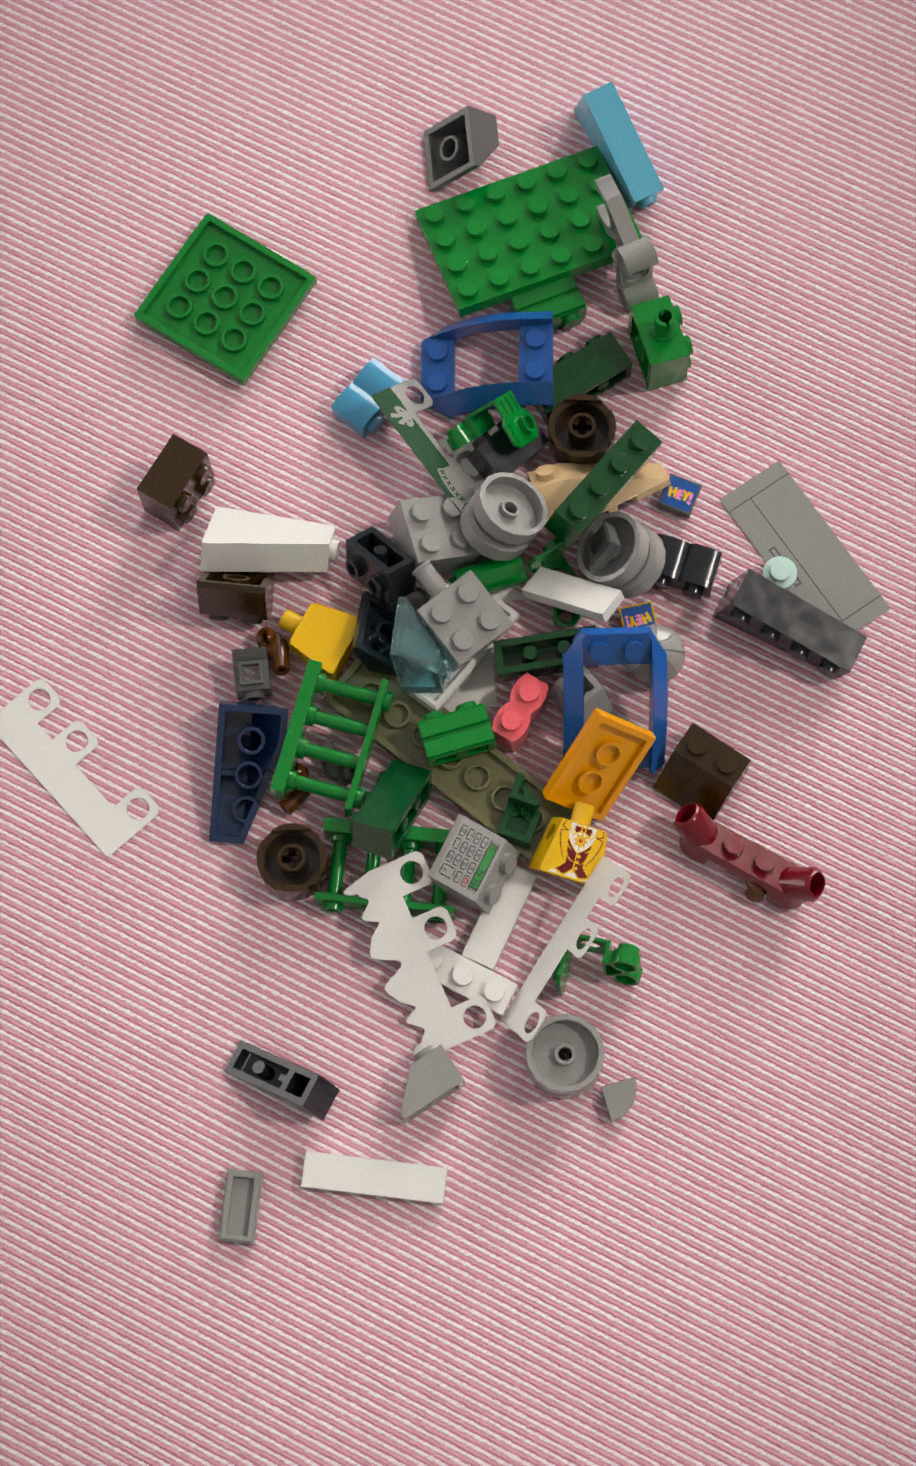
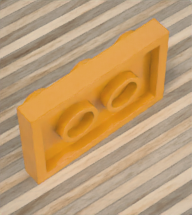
[542,707,656,822]

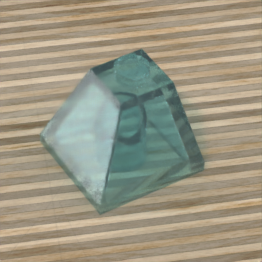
[390,597,451,693]

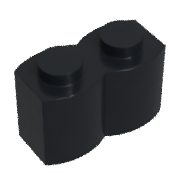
[653,534,722,599]

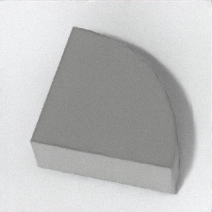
[601,1077,637,1123]

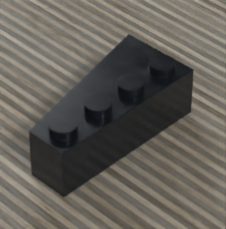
[712,569,867,678]

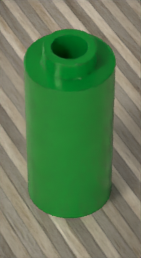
[448,556,527,594]

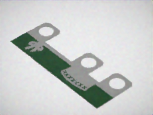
[371,379,483,514]

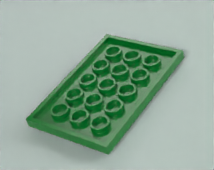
[415,146,642,317]

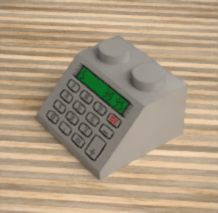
[427,814,520,914]

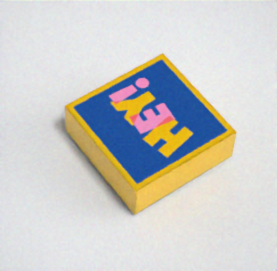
[618,601,657,627]

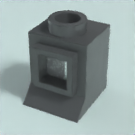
[231,646,272,703]

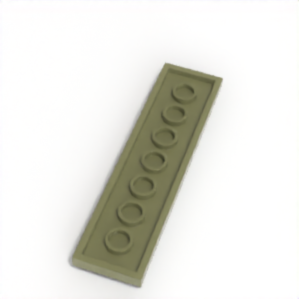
[323,658,573,863]

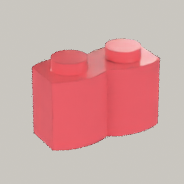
[492,673,548,752]

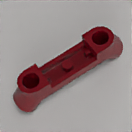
[674,803,825,909]

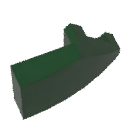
[497,772,541,849]

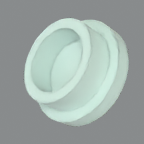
[763,556,797,589]

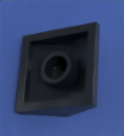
[352,591,418,679]

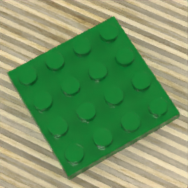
[134,212,317,386]

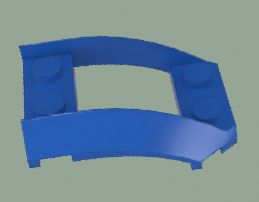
[421,311,553,420]
[561,627,668,775]

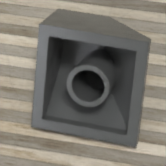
[423,106,499,192]

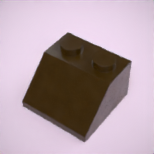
[196,571,275,624]
[653,723,751,820]

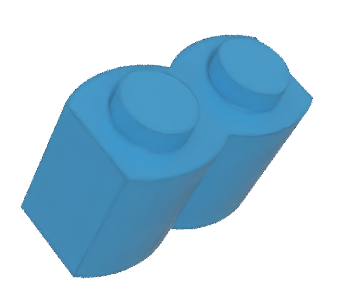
[331,358,404,438]

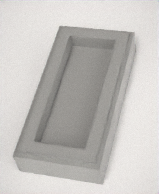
[218,1168,264,1245]

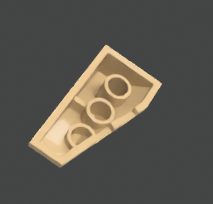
[527,463,671,539]

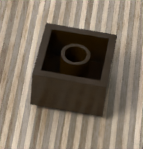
[137,434,215,531]

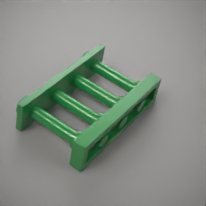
[270,659,394,818]
[315,817,456,924]

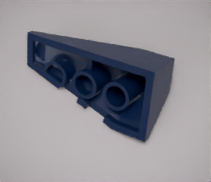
[209,700,289,844]

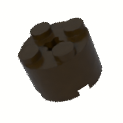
[548,394,616,464]
[257,823,329,900]

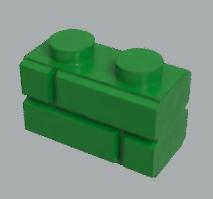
[510,275,586,330]
[417,701,496,768]

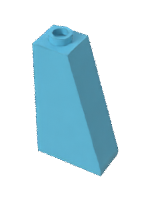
[573,82,664,209]

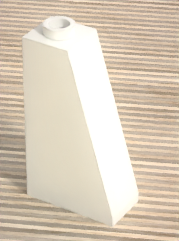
[200,506,340,572]

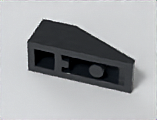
[225,1040,340,1121]

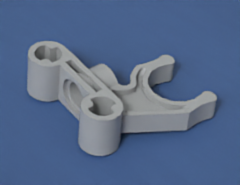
[594,174,659,311]

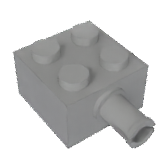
[388,494,480,578]
[411,560,513,673]

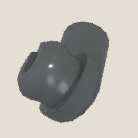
[319,742,355,785]

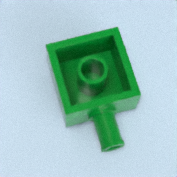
[628,295,693,391]

